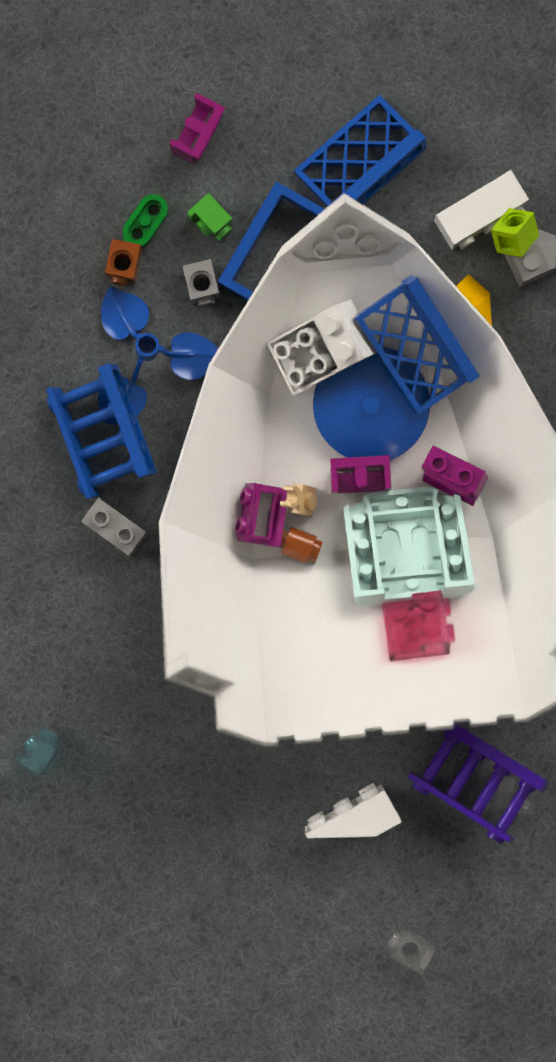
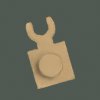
[280,483,317,517]

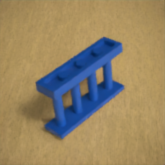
[46,363,158,499]

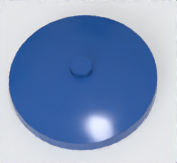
[313,347,430,460]

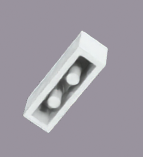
[434,170,529,250]

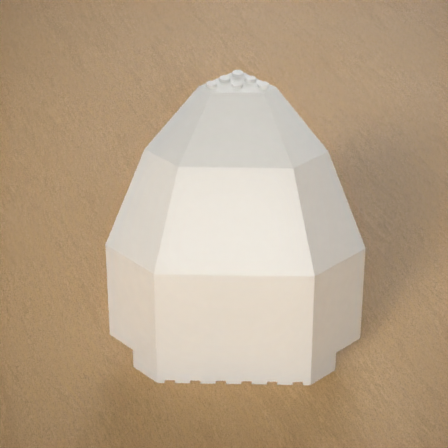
[159,194,556,746]

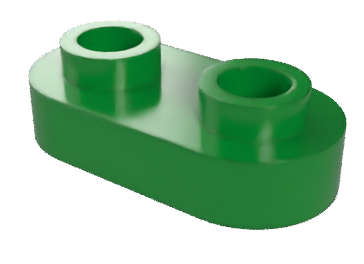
[122,194,168,248]

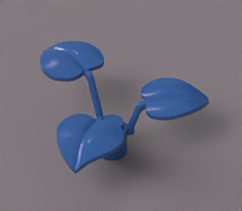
[98,287,218,424]

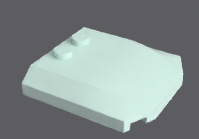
[343,486,475,607]

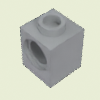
[182,259,220,307]

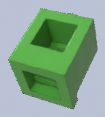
[187,193,233,241]

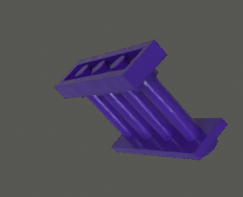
[408,723,550,845]

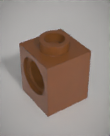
[105,239,143,287]

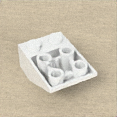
[267,299,377,396]
[305,783,402,838]

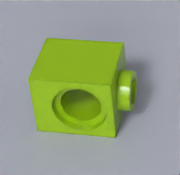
[491,208,539,258]

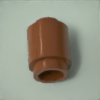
[280,527,323,564]

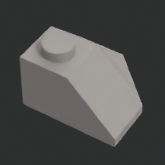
[504,229,556,287]

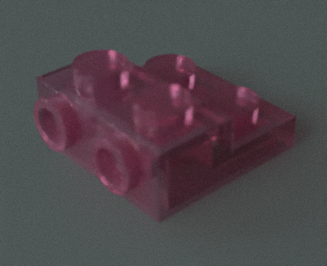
[382,590,455,661]

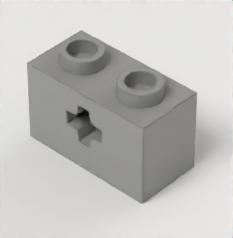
[81,498,148,557]

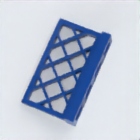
[294,95,427,208]
[354,275,480,415]

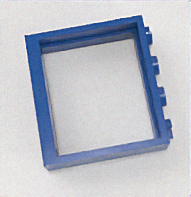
[218,181,325,302]

